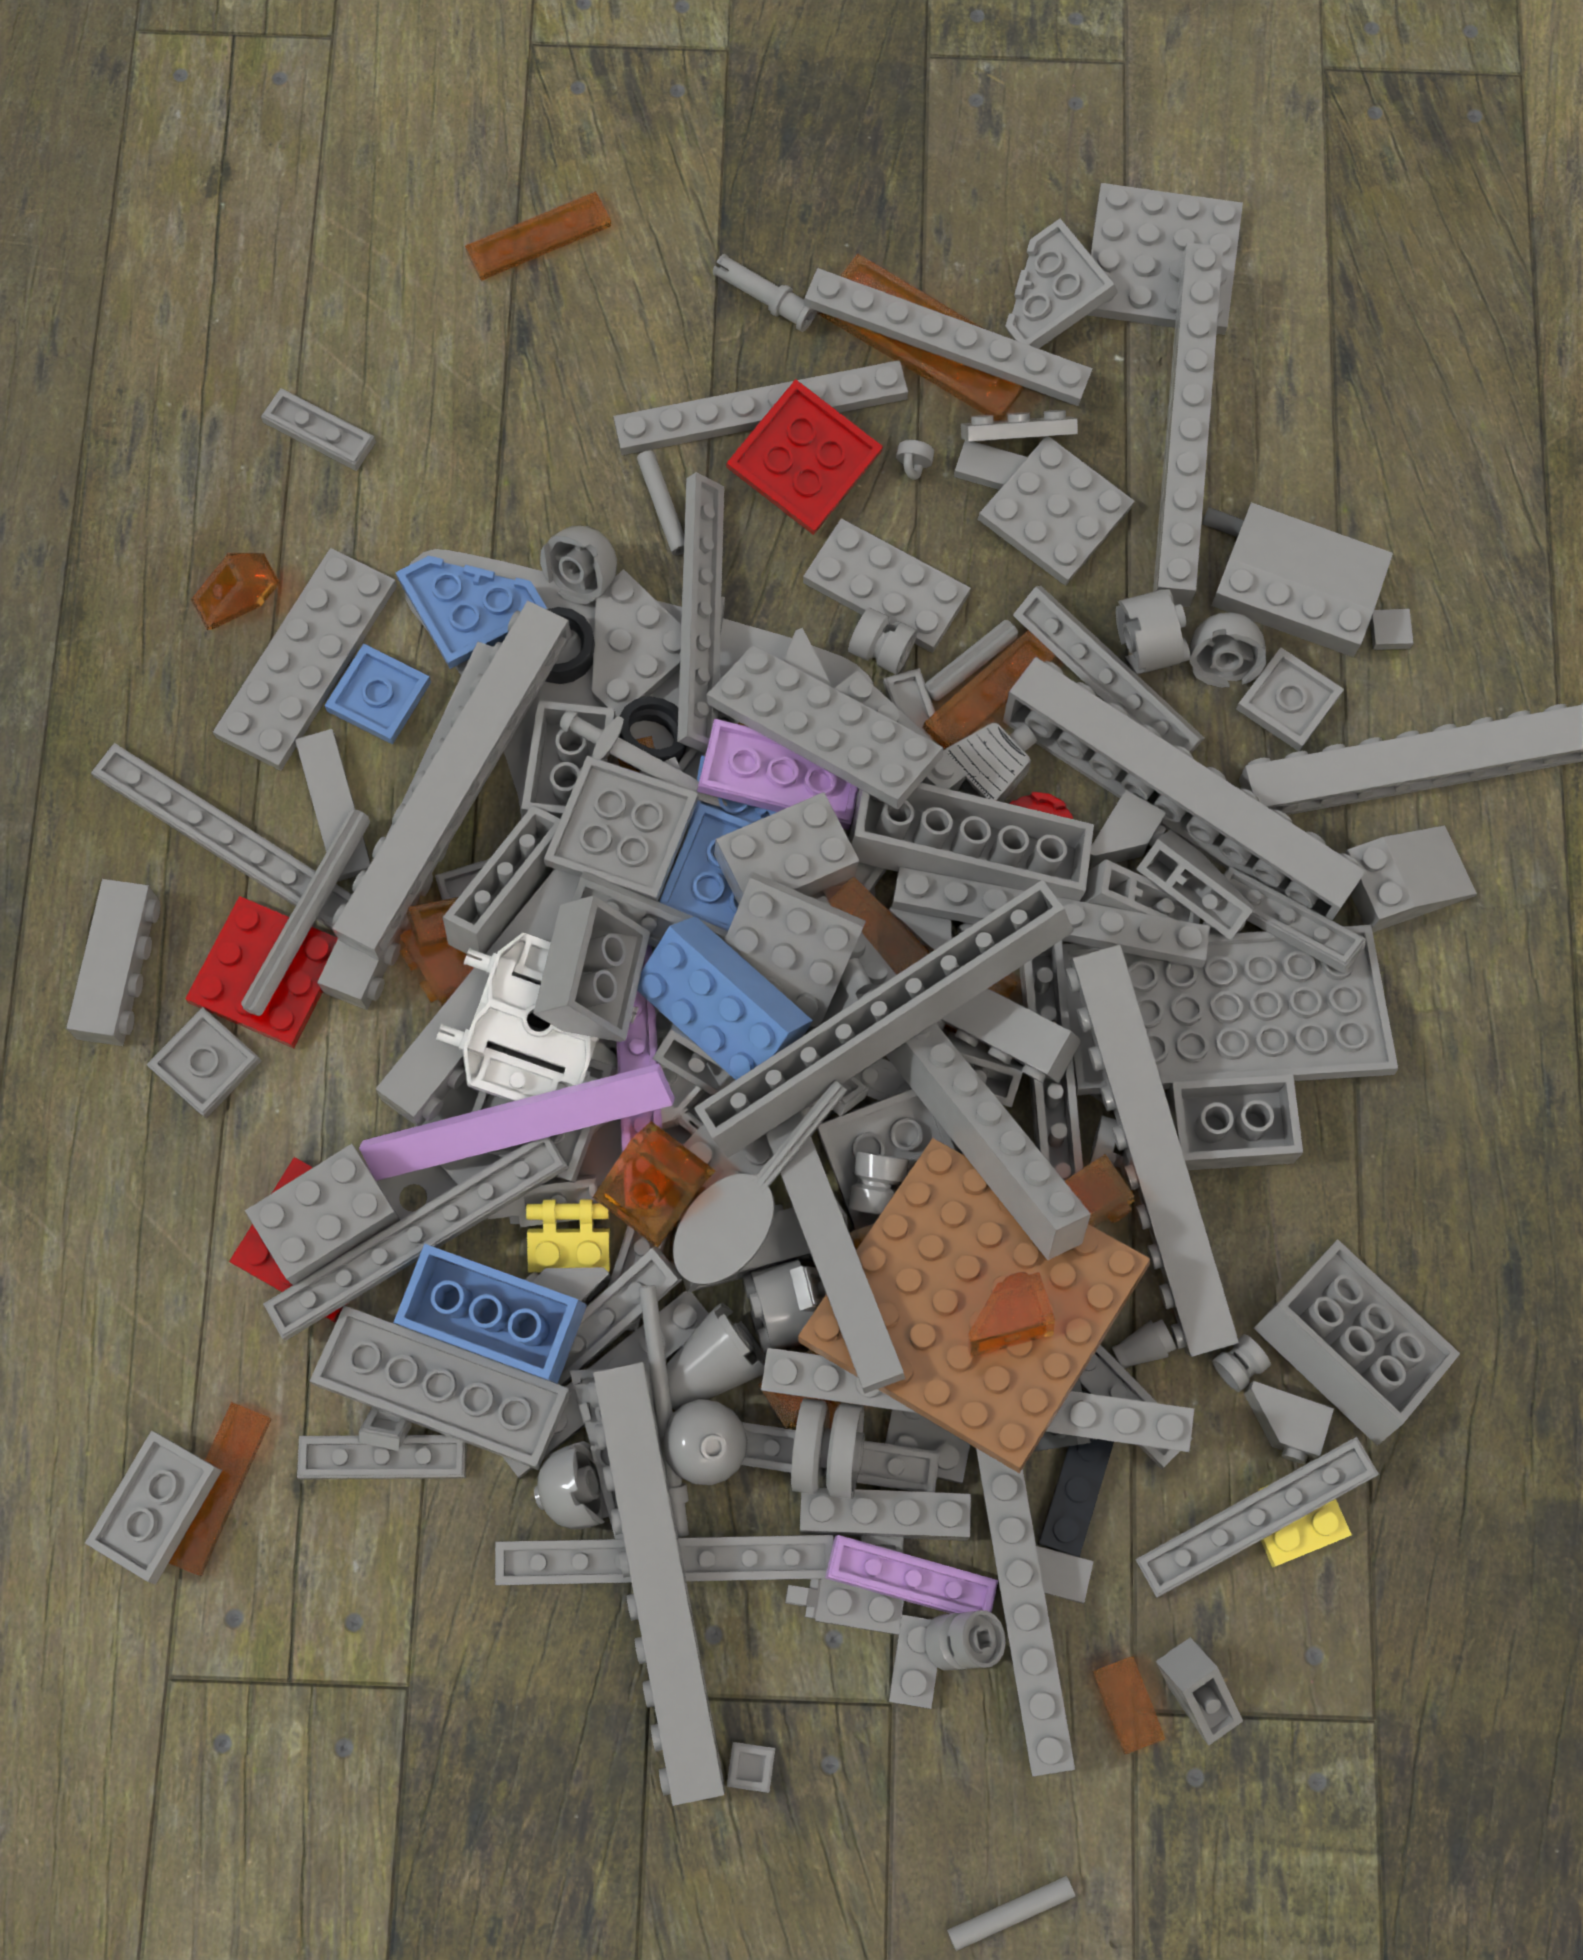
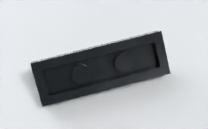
[1038,1438,1114,1557]

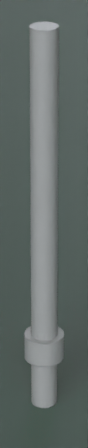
[639,1285,689,1537]

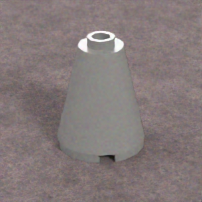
[666,1303,766,1411]

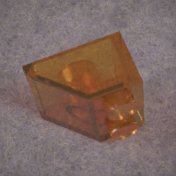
[592,1121,716,1248]

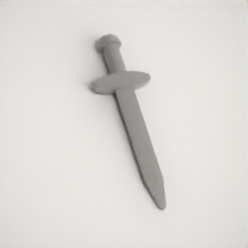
[560,711,727,807]

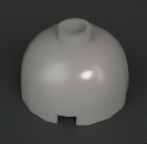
[540,526,617,604]
[1189,612,1266,688]
[662,1399,748,1485]
[534,1441,609,1530]

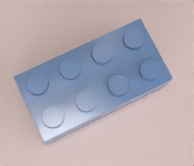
[637,916,813,1080]
[393,1244,587,1384]

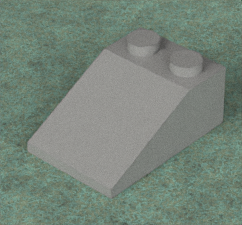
[1345,825,1477,932]

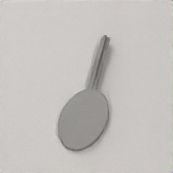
[673,1080,848,1285]

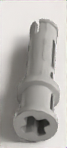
[713,254,817,332]

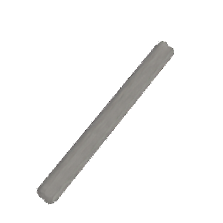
[241,809,370,1016]

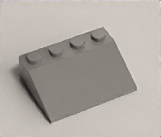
[1211,502,1393,657]
[1254,1239,1460,1446]

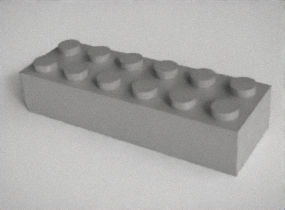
[849,783,1094,901]

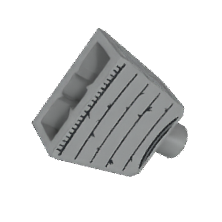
[944,723,1037,802]

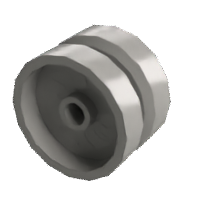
[791,1398,865,1499]

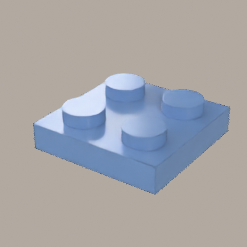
[324,643,431,745]

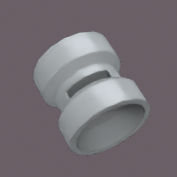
[1212,1334,1271,1392]

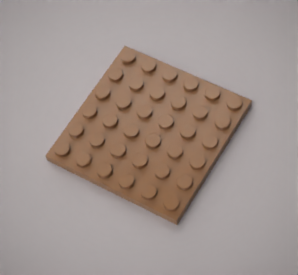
[798,1138,1150,1474]

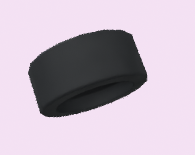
[545,607,595,684]
[619,696,687,771]

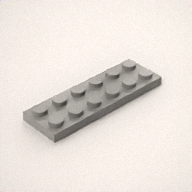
[213,548,397,771]
[706,645,943,809]
[310,1306,571,1470]

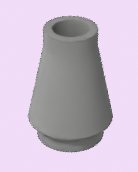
[1112,1319,1177,1369]

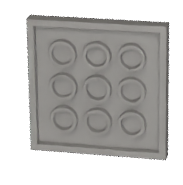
[1088,183,1243,335]

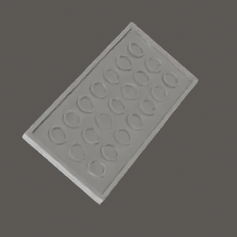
[1062,925,1398,1095]

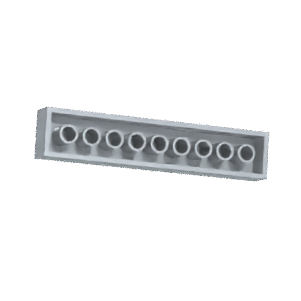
[1003,657,1366,920]

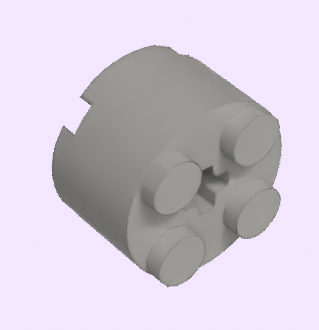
[1116,589,1190,675]
[742,1260,814,1354]

